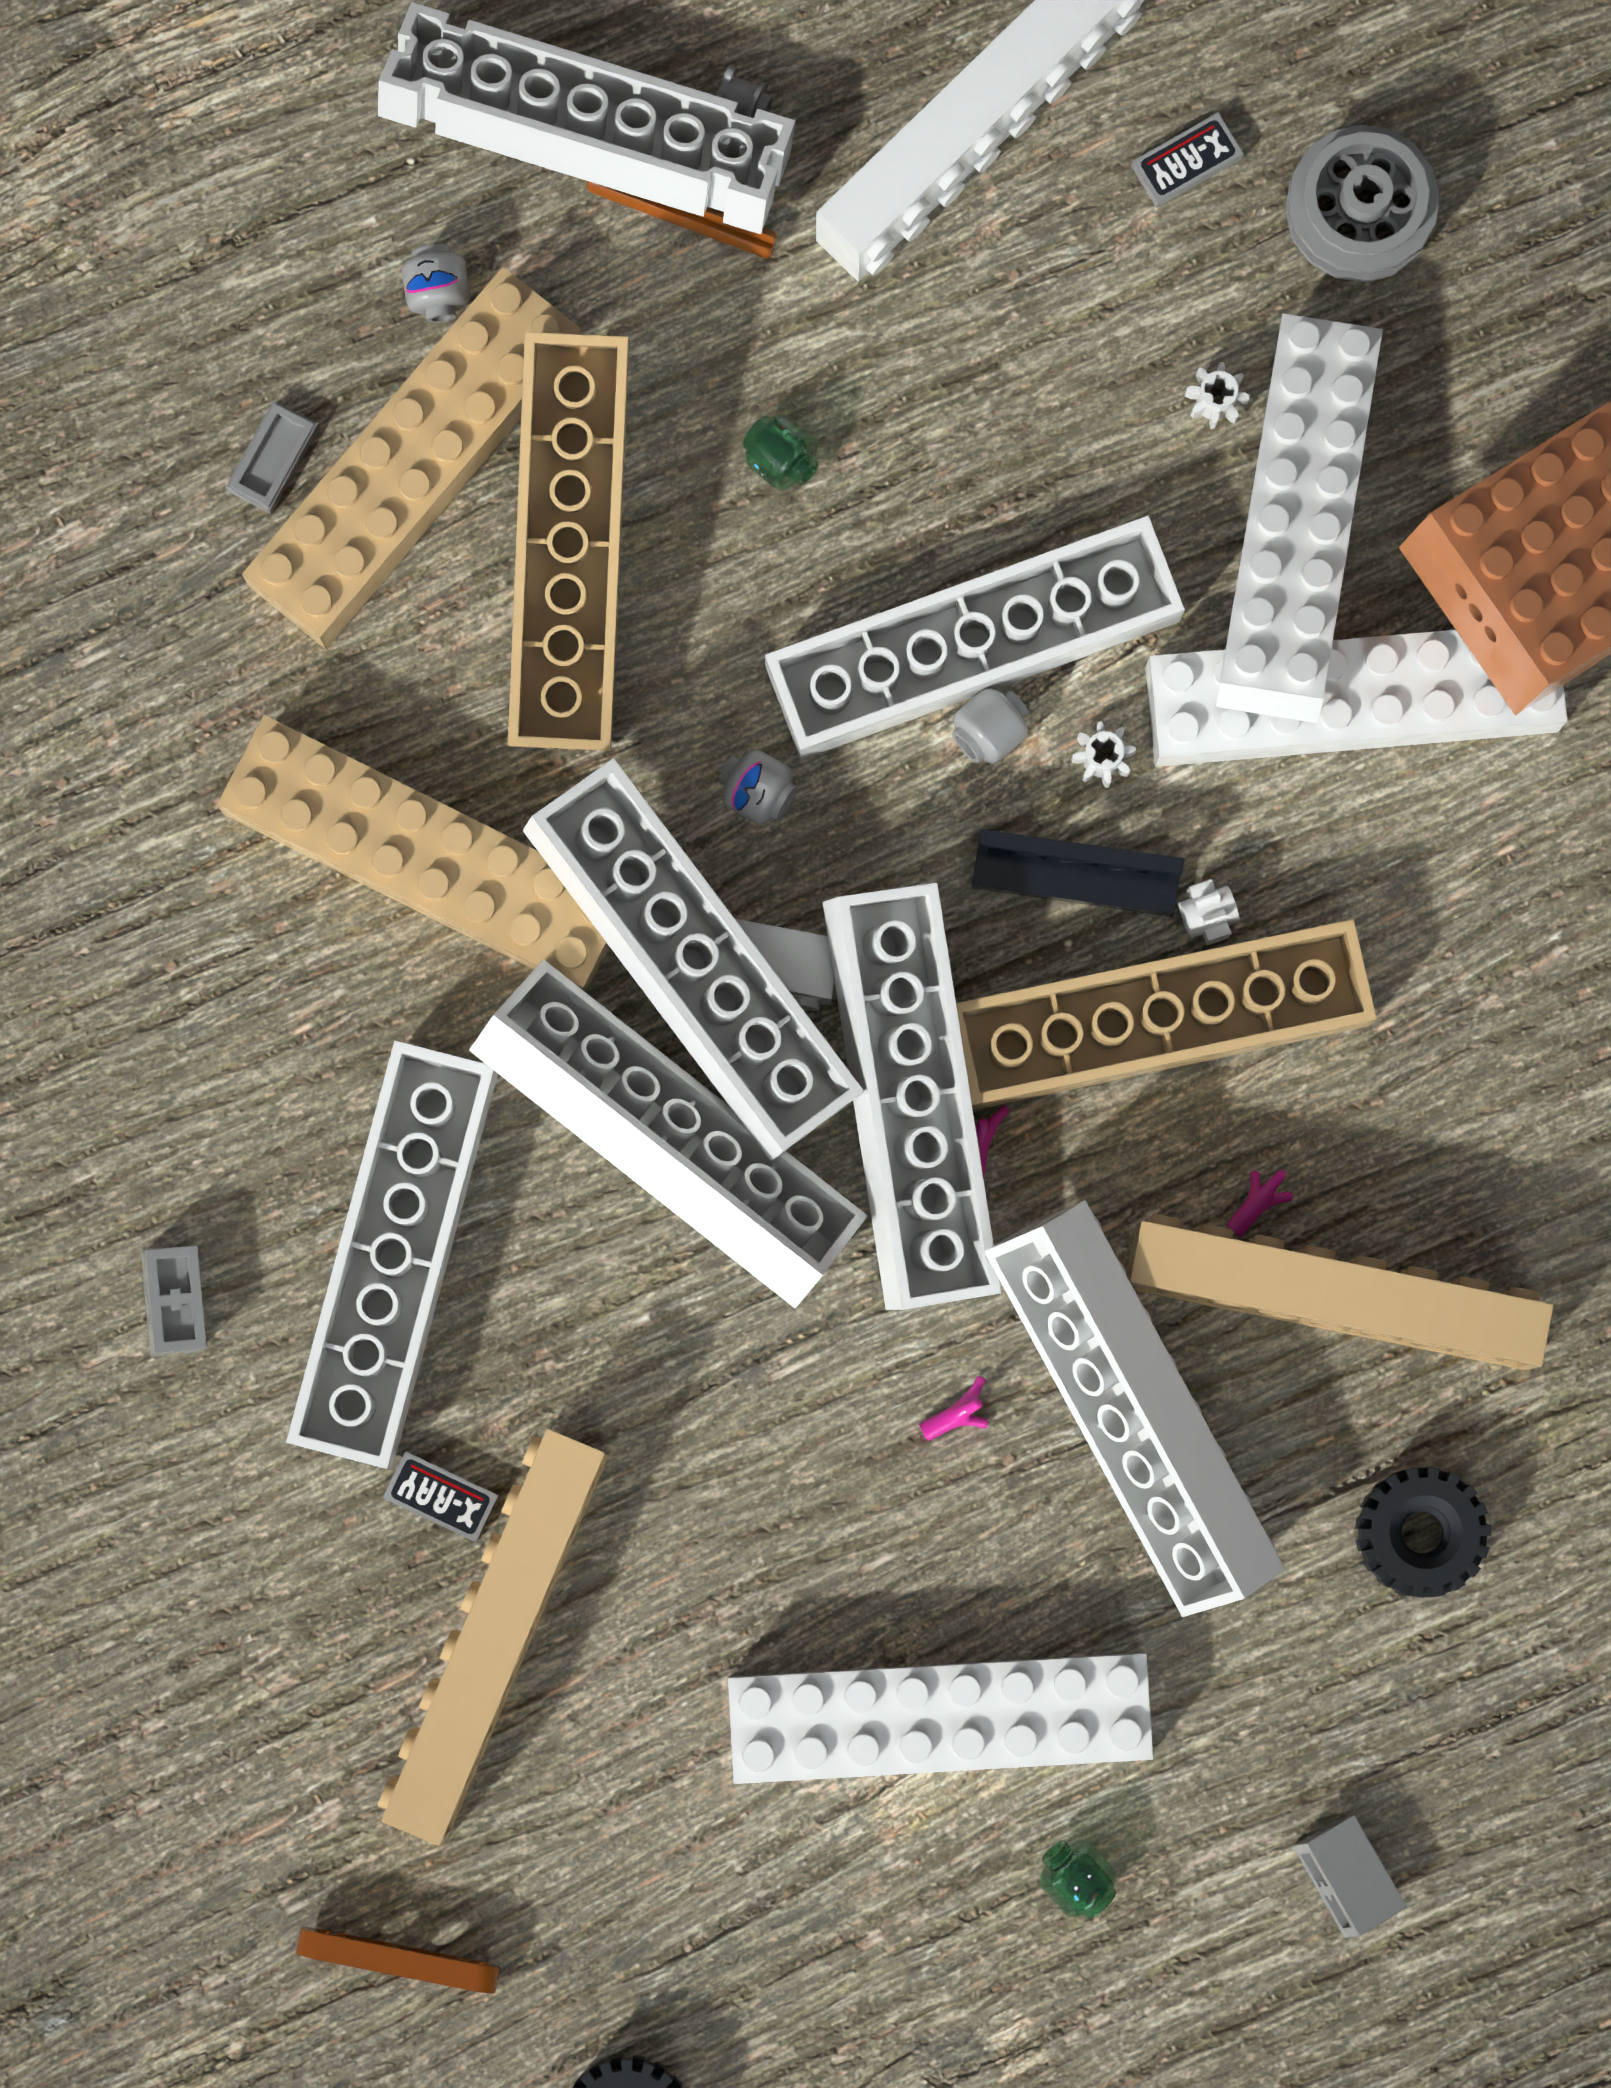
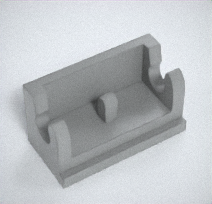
[141,1245,207,1357]
[1293,1815,1407,1938]

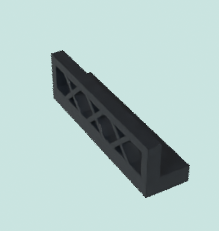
[972,829,1184,917]

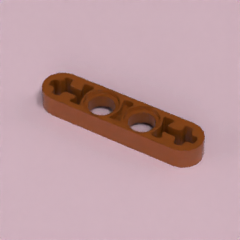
[295,1927,501,1994]

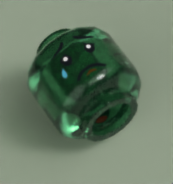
[743,414,819,490]
[1039,1840,1117,1919]

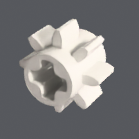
[1185,362,1250,429]
[1071,721,1136,788]
[1178,879,1240,945]

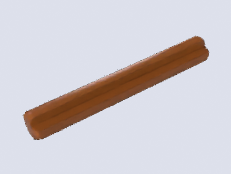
[587,181,777,258]

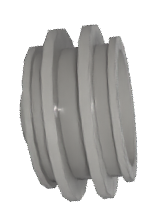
[1285,125,1440,282]

